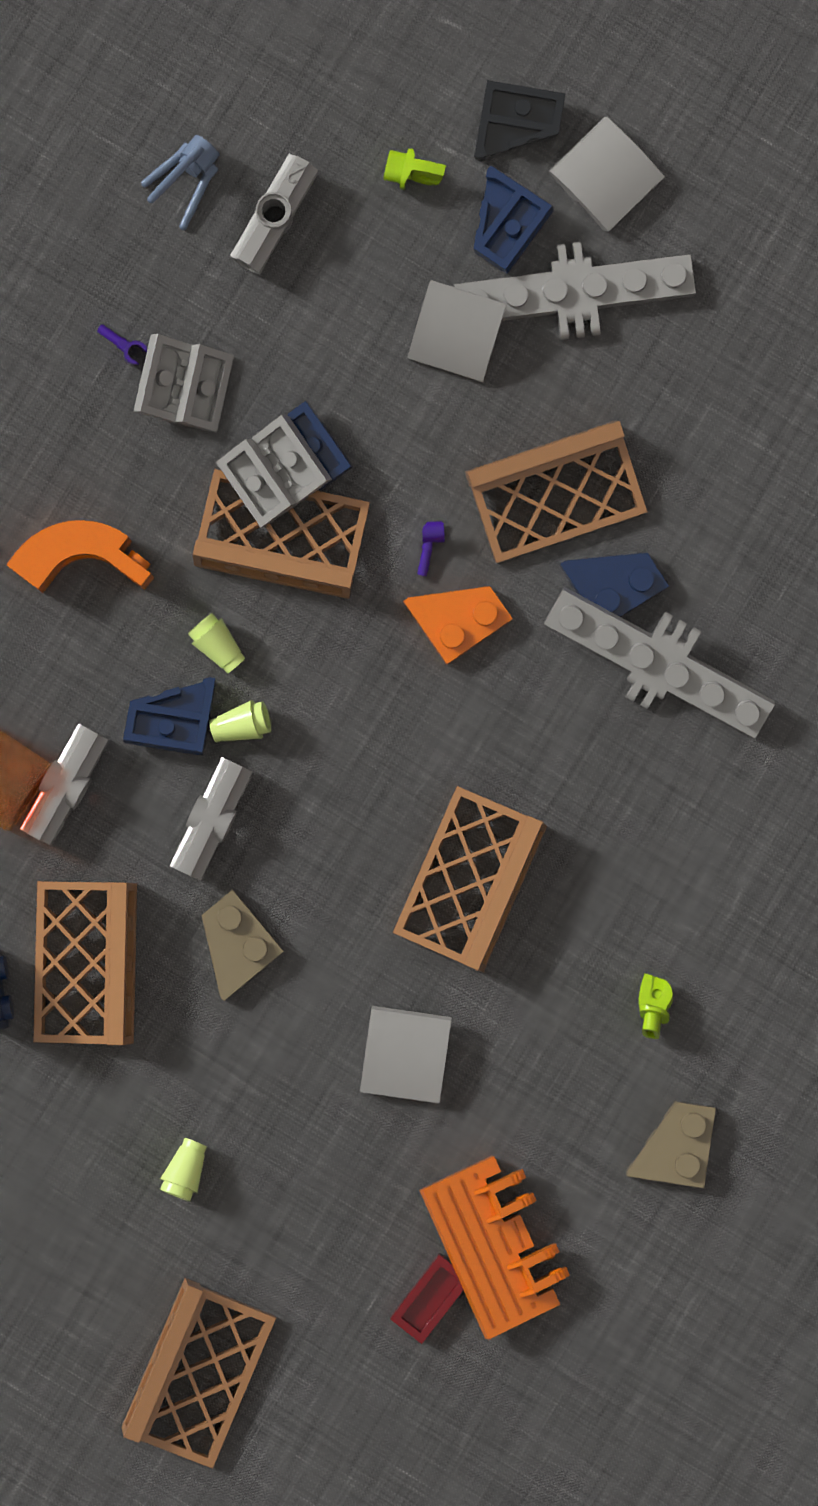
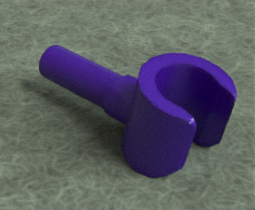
[97,324,147,366]
[417,521,445,576]

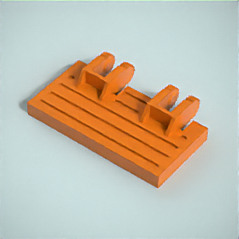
[419,1156,570,1340]

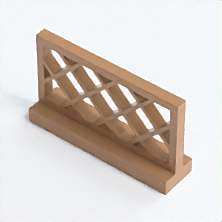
[465,421,647,563]
[193,469,370,599]
[393,786,547,973]
[33,881,137,1045]
[121,1278,276,1469]

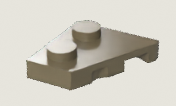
[201,890,284,1001]
[626,1101,716,1188]

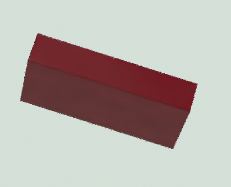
[390,1253,463,1344]

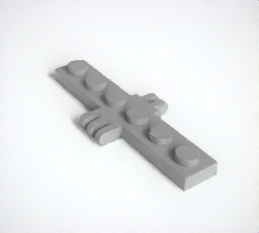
[454,242,696,340]
[544,587,775,738]

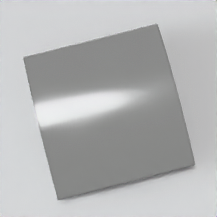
[549,117,665,232]
[407,280,507,382]
[133,334,234,432]
[216,414,332,528]
[360,1006,452,1103]

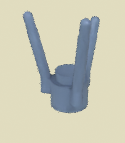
[141,135,220,230]

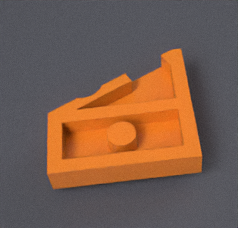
[403,586,513,665]

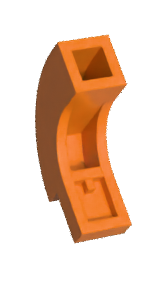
[6,520,154,593]

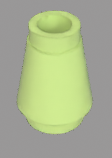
[188,613,245,674]
[209,700,271,742]
[160,1138,207,1201]

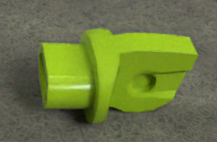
[383,148,446,190]
[639,973,673,1039]

